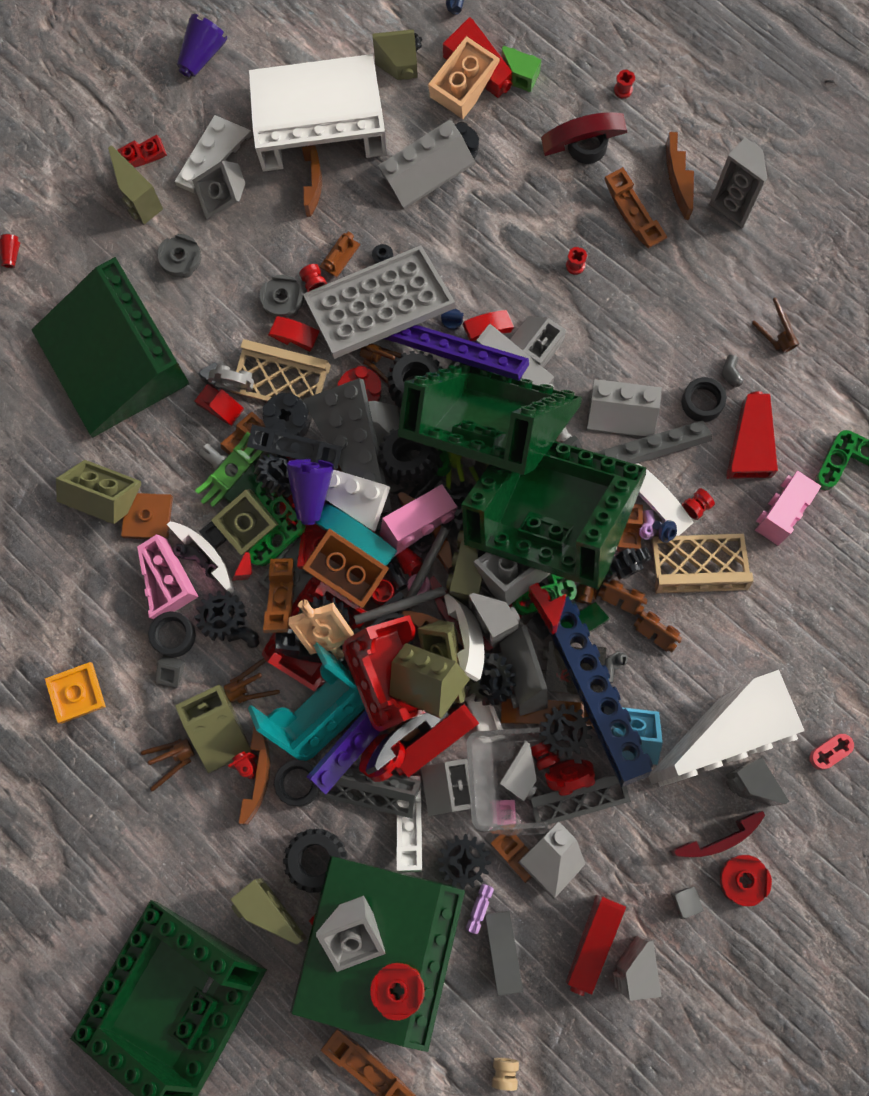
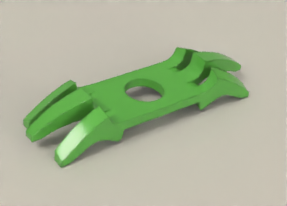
[195,431,264,507]

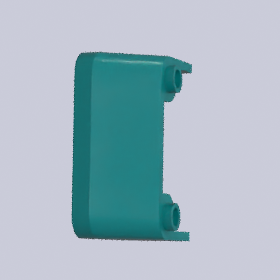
[248,642,365,761]

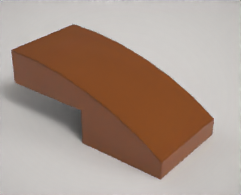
[220,412,266,455]
[617,504,643,552]
[491,827,532,883]

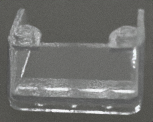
[467,727,548,835]

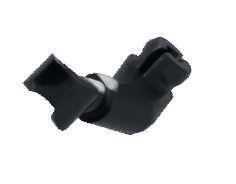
[173,544,218,579]

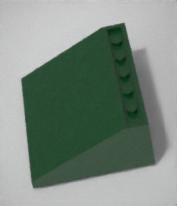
[31,257,190,438]
[398,363,582,475]
[462,441,647,589]
[290,856,465,1052]
[70,900,267,1096]

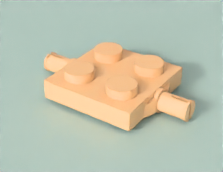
[289,599,354,659]

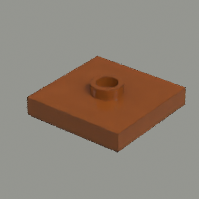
[121,493,173,539]

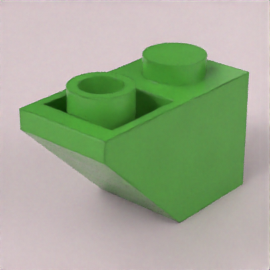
[501,46,542,92]

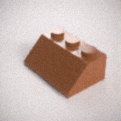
[302,528,389,608]

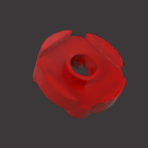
[338,366,382,402]
[359,734,405,782]
[545,759,595,796]
[720,855,772,906]
[370,963,425,1020]

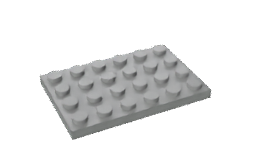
[303,245,456,359]

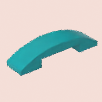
[315,503,397,566]

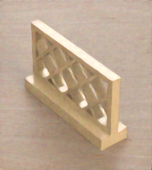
[231,339,331,402]
[651,534,753,593]

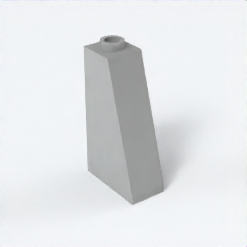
[476,324,555,389]

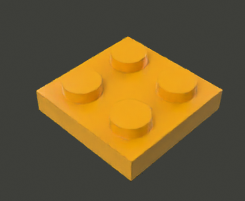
[45,662,106,724]

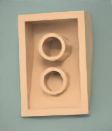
[428,36,500,119]

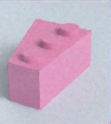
[755,471,821,546]
[380,484,457,556]
[137,534,199,619]

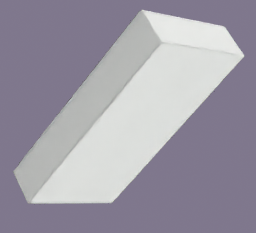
[465,690,505,743]

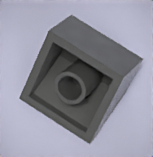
[726,757,789,806]

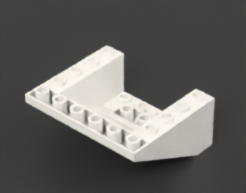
[249,54,387,172]
[649,670,804,787]

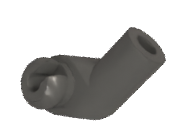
[722,355,743,387]
[603,652,628,683]

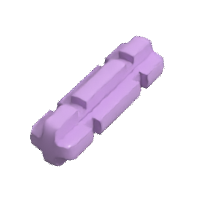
[466,884,494,934]

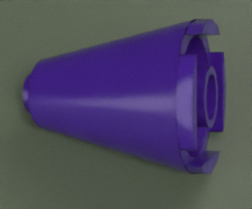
[177,14,227,78]
[287,459,334,525]

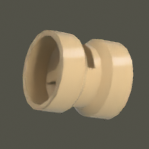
[492,1058,519,1091]

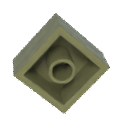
[211,489,278,555]

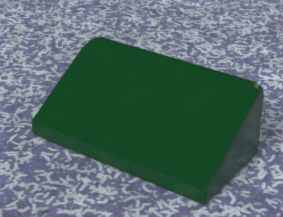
[561,602,610,645]

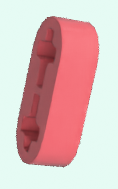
[809,734,854,770]

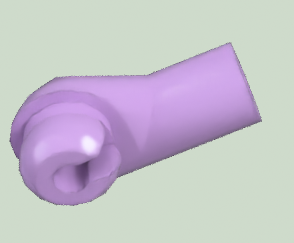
[639,510,657,540]

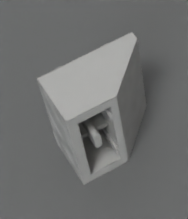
[510,316,566,368]
[421,758,477,816]

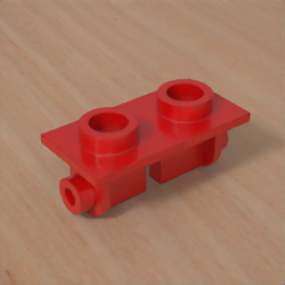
[228,751,258,779]

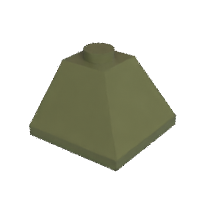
[372,29,418,80]

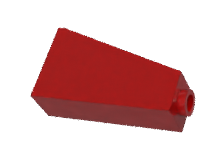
[443,17,512,98]
[726,391,778,479]
[395,703,479,778]
[566,895,626,996]

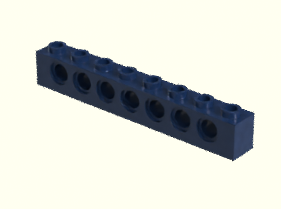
[547,596,653,788]

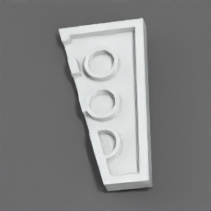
[175,115,252,194]
[326,470,390,531]

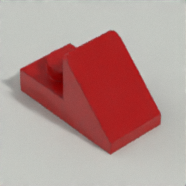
[194,384,244,427]
[528,582,567,635]

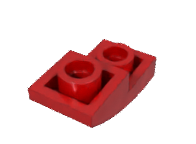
[117,135,167,167]
[463,310,514,341]
[268,316,320,352]

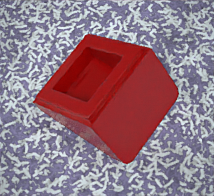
[232,552,252,581]

